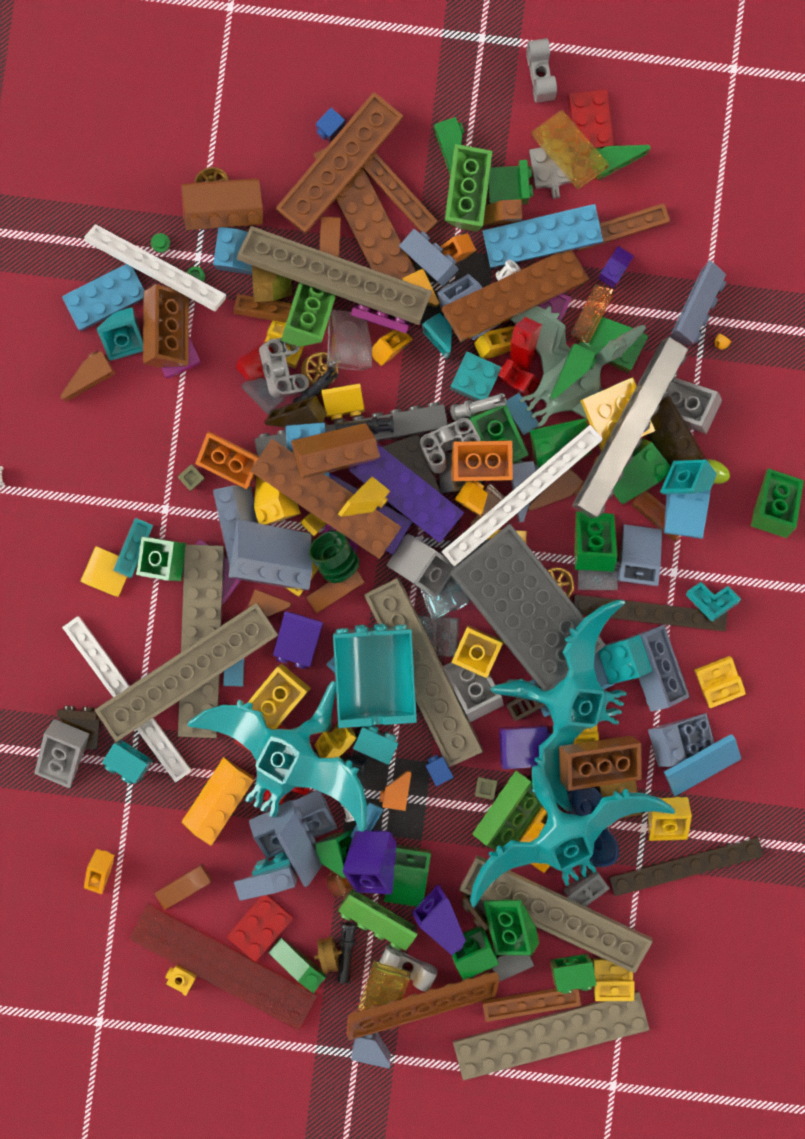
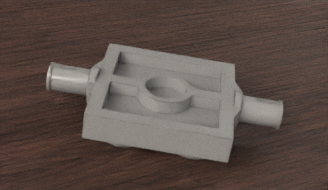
[529,133,573,199]

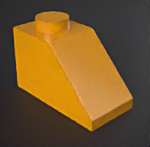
[402,269,439,307]
[369,329,413,366]
[454,481,488,515]
[84,849,115,894]

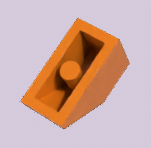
[440,233,476,263]
[379,770,411,811]

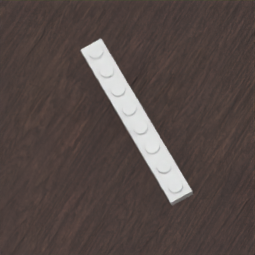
[85,224,226,312]

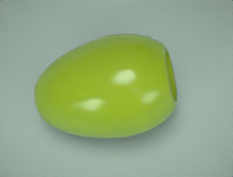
[707,459,730,484]

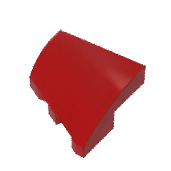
[236,341,273,381]

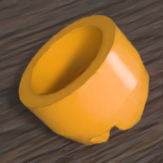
[714,333,732,350]

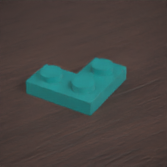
[686,582,741,622]

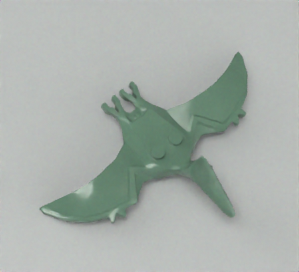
[510,306,646,427]

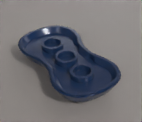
[567,787,619,867]

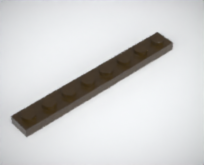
[573,595,727,631]
[609,837,763,896]

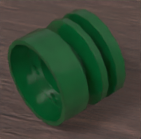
[309,531,360,583]

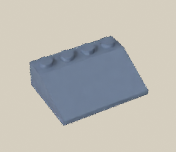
[228,520,312,590]

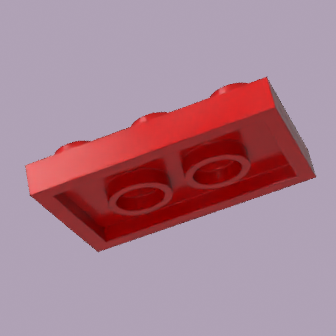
[569,89,614,152]
[227,895,294,962]

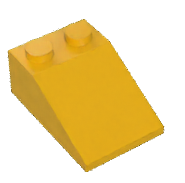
[254,476,301,525]
[247,664,311,729]

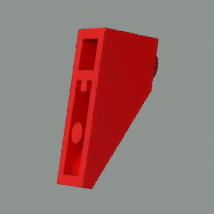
[510,317,542,372]

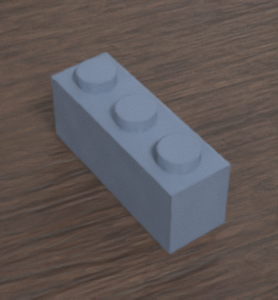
[399,229,459,287]

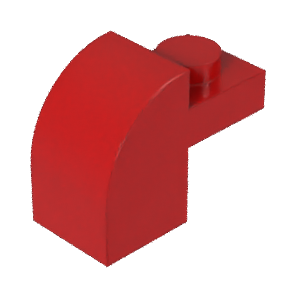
[498,359,540,396]

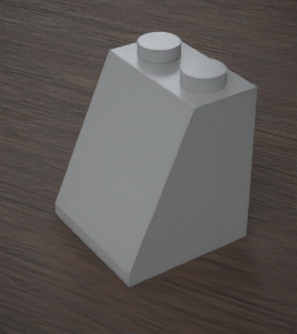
[386,533,456,598]

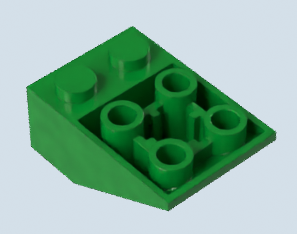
[384,845,431,907]

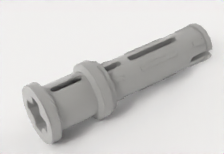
[450,393,506,421]

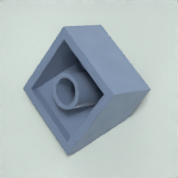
[351,1032,391,1069]

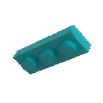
[113,518,153,578]

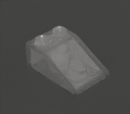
[327,309,372,371]

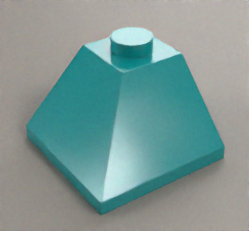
[97,307,143,361]
[422,313,452,360]
[660,460,717,494]

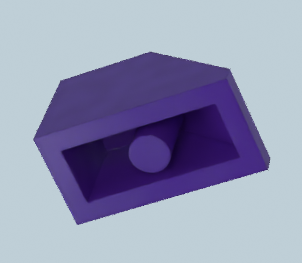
[598,246,634,289]

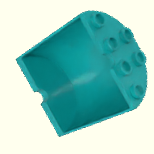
[333,624,417,728]

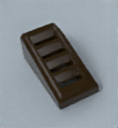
[506,687,546,722]

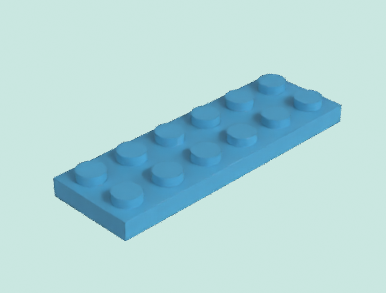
[483,204,603,269]

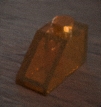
[326,872,353,896]

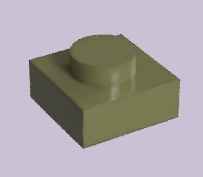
[178,464,205,491]
[474,776,497,800]

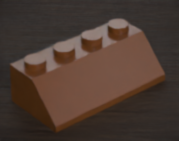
[181,178,263,230]
[143,284,189,368]
[291,423,380,479]

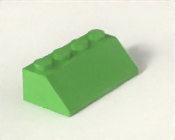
[445,144,492,232]
[281,282,336,347]
[473,771,542,851]
[339,888,417,951]

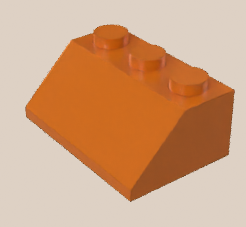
[195,431,259,489]
[451,441,513,481]

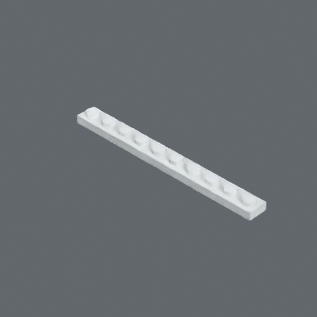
[442,425,603,567]
[62,616,192,783]

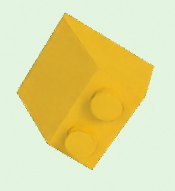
[322,384,365,420]
[452,625,503,678]
[648,797,692,841]

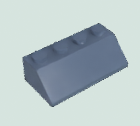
[670,260,726,347]
[213,486,258,567]
[631,625,690,712]
[249,791,337,858]
[270,800,323,887]

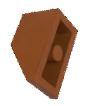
[483,199,522,226]
[248,590,292,618]

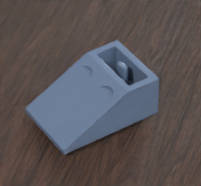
[438,274,499,340]
[616,524,662,586]
[648,713,714,767]

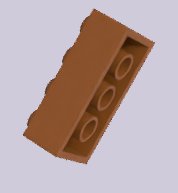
[559,735,642,791]

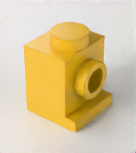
[165,963,197,996]

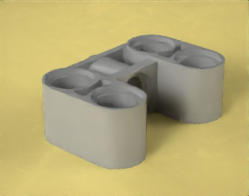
[526,38,557,103]
[259,338,309,398]
[420,418,481,473]
[378,944,437,992]

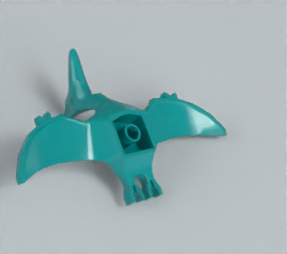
[491,600,627,811]
[187,681,367,832]
[470,765,675,908]

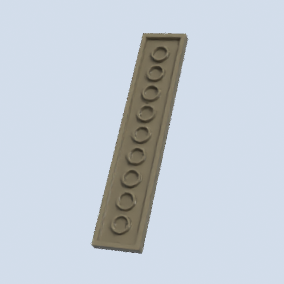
[237,226,432,325]
[178,544,224,738]
[364,578,484,767]
[95,603,279,742]
[460,855,653,973]
[453,991,649,1080]

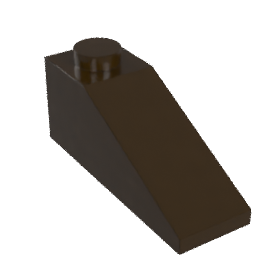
[264,395,327,427]

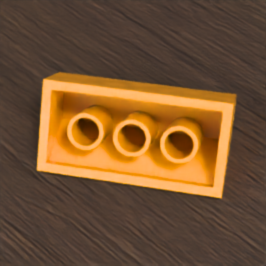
[182,757,256,846]

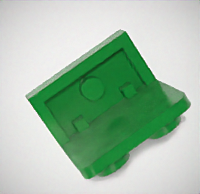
[488,160,533,205]

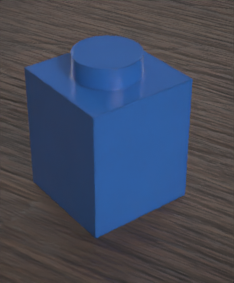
[316,108,346,143]
[425,754,453,786]

